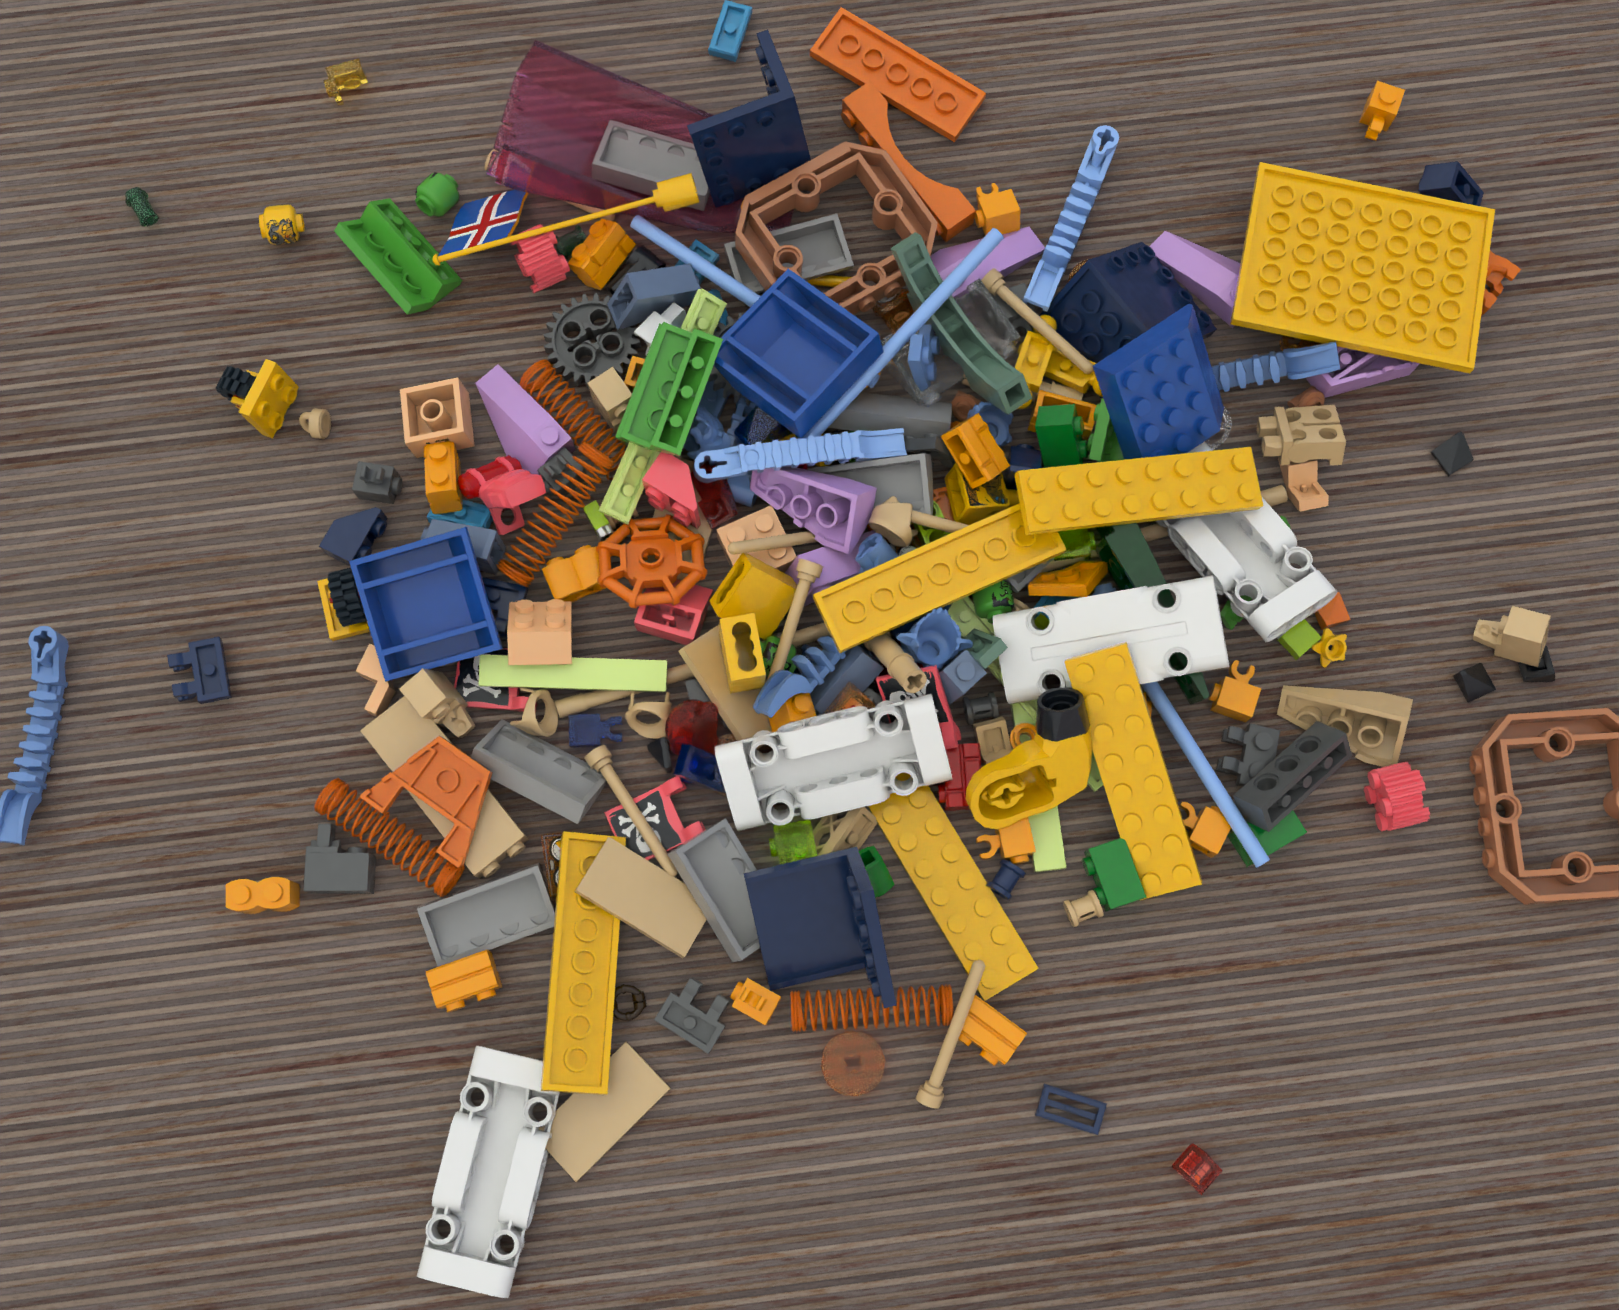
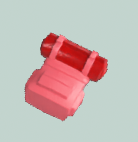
[458,455,546,535]

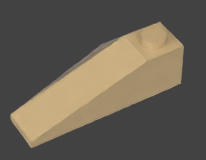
[1277,685,1413,767]

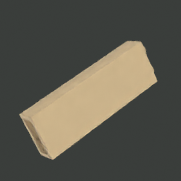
[360,696,529,879]

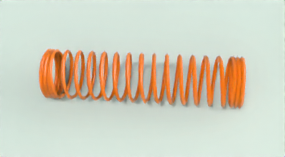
[520,359,626,480]
[496,441,615,587]
[314,778,465,897]
[790,985,953,1032]

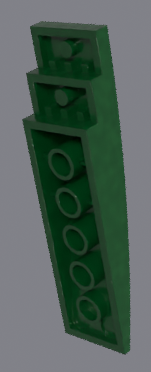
[1094,523,1210,705]

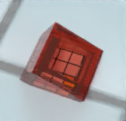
[1172,1143,1222,1195]

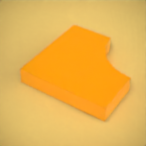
[1028,561,1108,597]

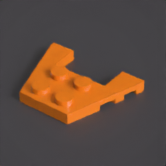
[360,736,493,868]

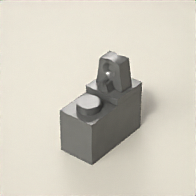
[303,824,376,894]

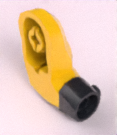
[966,688,1092,829]

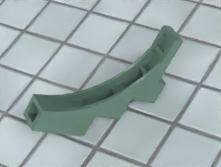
[891,232,1032,415]

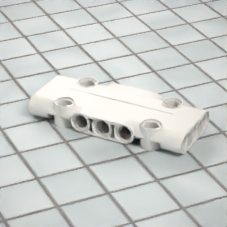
[1156,441,1337,642]
[993,576,1229,704]
[715,694,953,831]
[417,1046,560,1298]

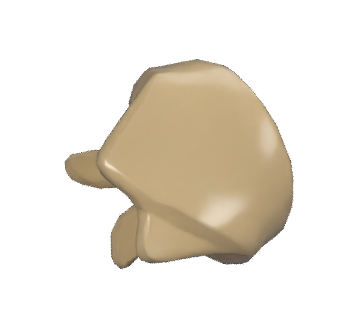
[868,496,918,547]
[510,687,559,737]
[625,692,672,739]

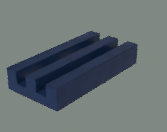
[1035,1084,1107,1135]

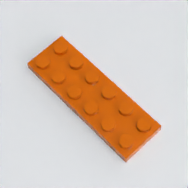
[810,7,986,143]

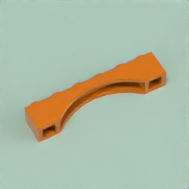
[841,81,976,242]

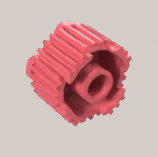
[510,224,570,293]
[1364,762,1430,831]

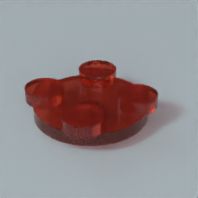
[665,699,719,756]

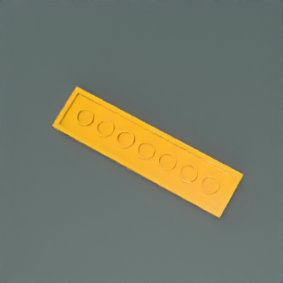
[1014,447,1264,535]
[813,503,1067,654]
[1064,642,1202,900]
[867,773,1039,1001]
[540,831,626,1095]

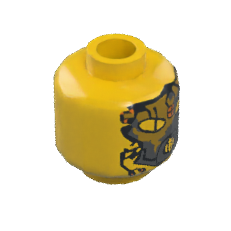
[259,204,305,245]

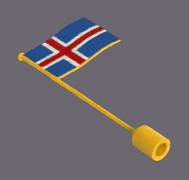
[432,173,700,266]

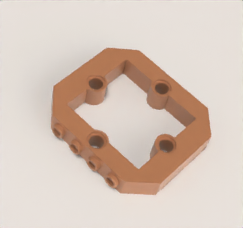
[735,141,938,315]
[1469,708,1619,905]

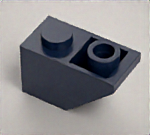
[319,507,388,567]

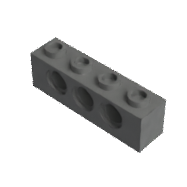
[1233,721,1352,832]

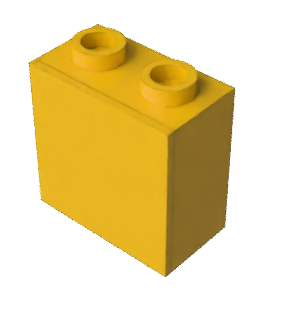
[709,553,797,640]
[719,613,766,694]

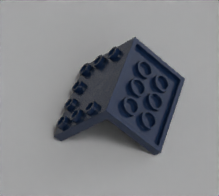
[687,29,811,208]
[1039,242,1217,398]
[744,847,897,1008]

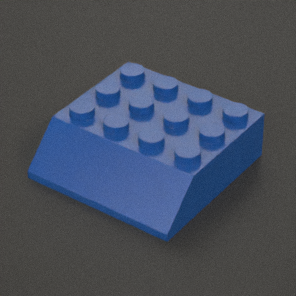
[714,268,884,439]
[1093,304,1224,460]
[349,527,503,682]

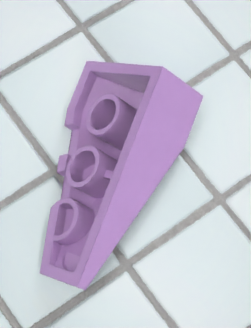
[930,226,1045,306]
[476,364,576,475]

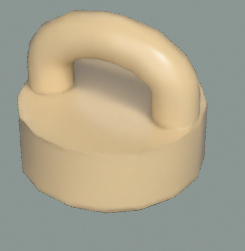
[299,408,331,439]

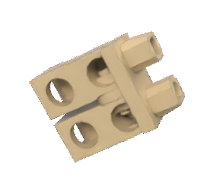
[1257,404,1346,465]

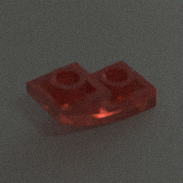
[690,462,738,529]

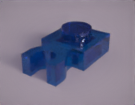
[569,714,623,748]

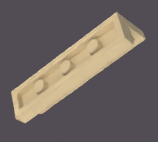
[791,807,878,862]

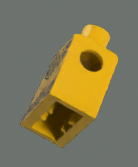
[944,463,1019,525]

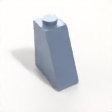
[607,264,700,330]
[421,519,506,575]
[810,643,884,716]
[938,650,987,705]

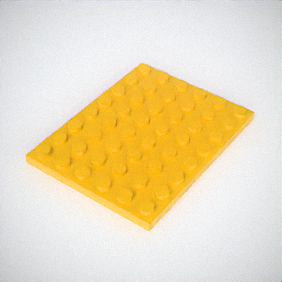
[1230,162,1495,374]

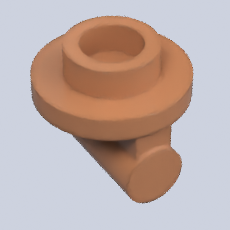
[1288,386,1325,408]
[951,390,985,421]

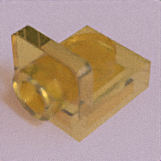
[323,58,368,106]

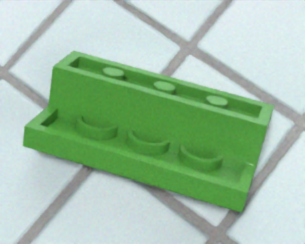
[334,198,463,315]
[620,322,723,456]

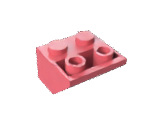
[642,452,701,529]
[634,579,714,645]

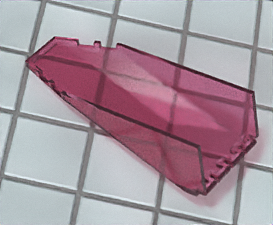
[486,40,794,233]

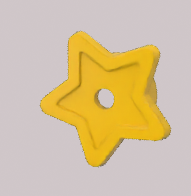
[1311,628,1347,668]

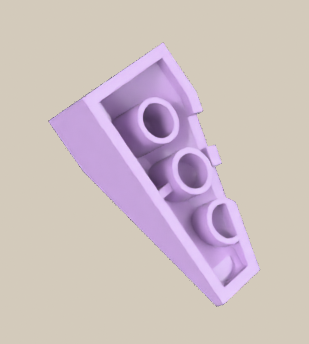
[1149,231,1241,328]
[750,466,877,554]

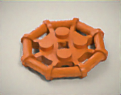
[596,514,707,609]

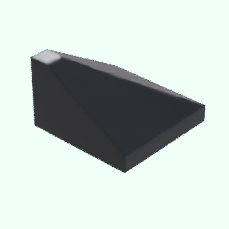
[1431,431,1474,476]
[1518,646,1555,682]
[1453,663,1496,703]
[647,737,673,773]

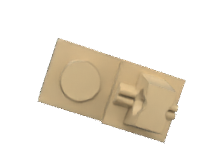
[587,367,632,435]
[1473,606,1551,667]
[399,668,475,738]

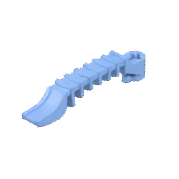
[1023,125,1119,312]
[693,428,907,483]

